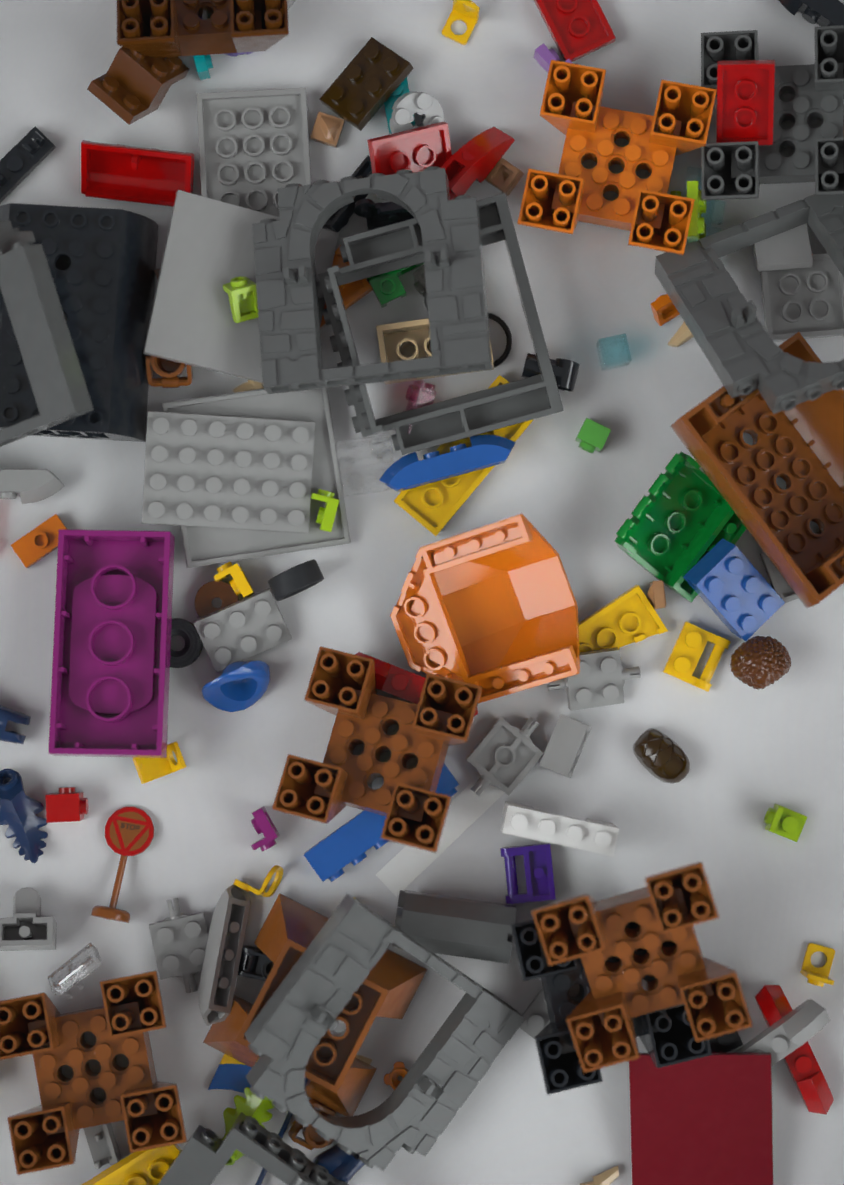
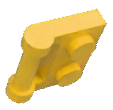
[662,622,731,692]

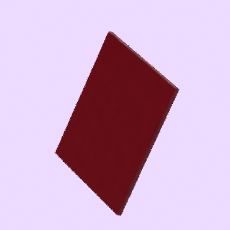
[629,1053,773,1185]

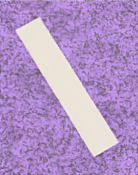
[376,775,505,897]

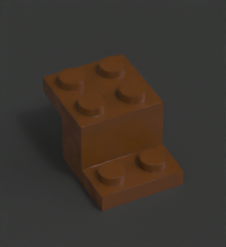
[87,47,190,125]

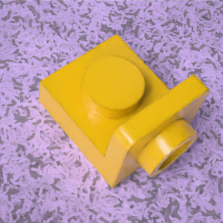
[213,562,255,598]

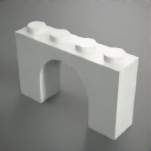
[500,801,619,856]

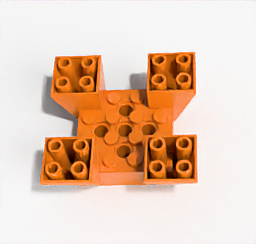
[518,60,717,255]

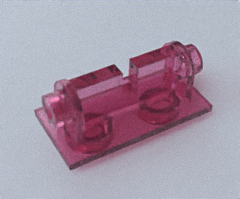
[403,380,436,434]

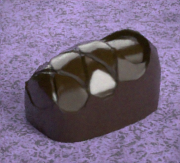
[633,728,690,784]

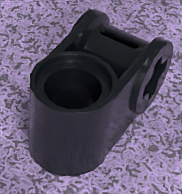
[238,945,272,981]

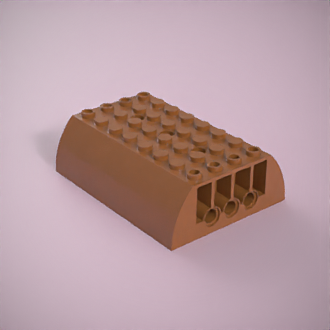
[670,332,844,608]

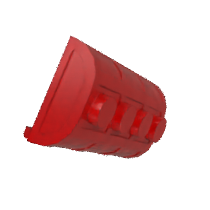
[81,140,194,207]

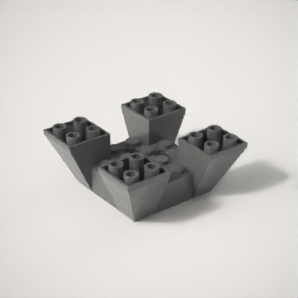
[701,25,844,200]

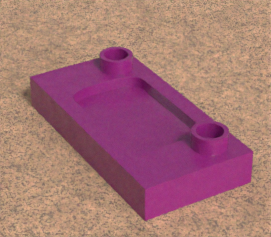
[48,529,175,758]

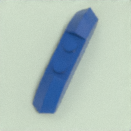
[379,435,516,492]

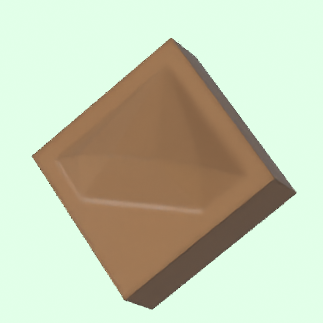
[310,112,345,148]
[485,158,524,196]
[647,580,666,609]

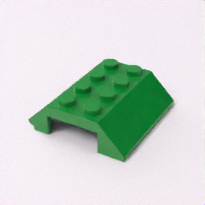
[615,451,747,603]

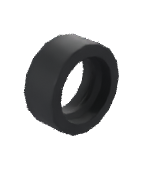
[268,559,324,601]

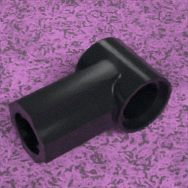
[522,353,580,392]

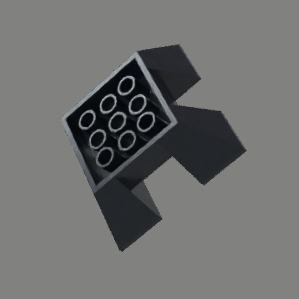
[511,919,712,1095]

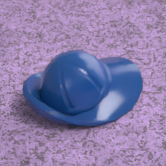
[202,661,270,712]

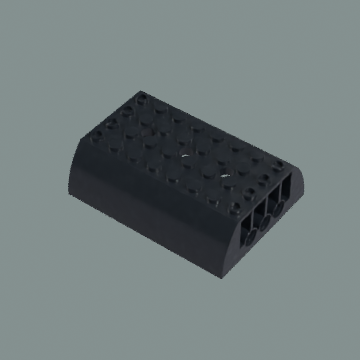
[0,203,158,442]

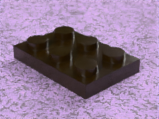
[319,37,414,131]

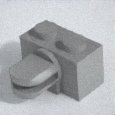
[0,887,57,951]

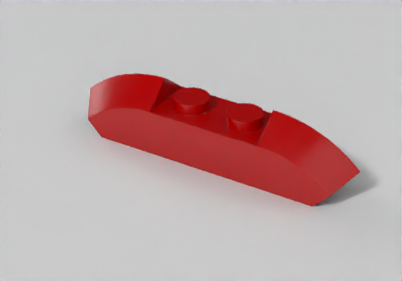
[356,652,478,716]
[755,985,834,1115]

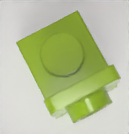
[223,276,258,323]
[311,489,339,532]
[763,804,807,842]

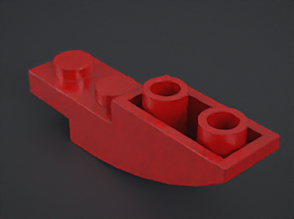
[441,127,515,200]

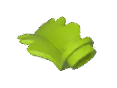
[221,1087,275,1165]

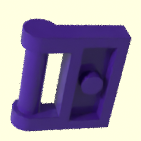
[500,843,556,904]

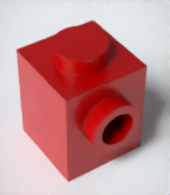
[45,787,88,823]

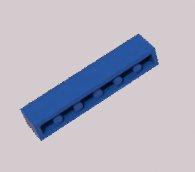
[303,763,459,882]

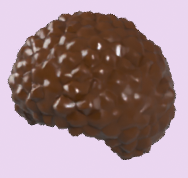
[730,636,792,690]

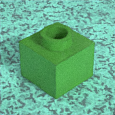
[575,418,611,454]

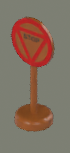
[91,807,154,923]

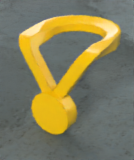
[233,865,283,897]

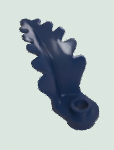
[0,769,48,863]

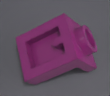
[251,806,280,852]

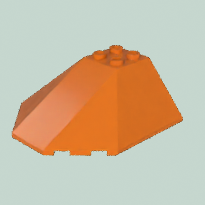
[390,513,580,703]

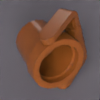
[146,356,193,388]
[288,1099,336,1150]

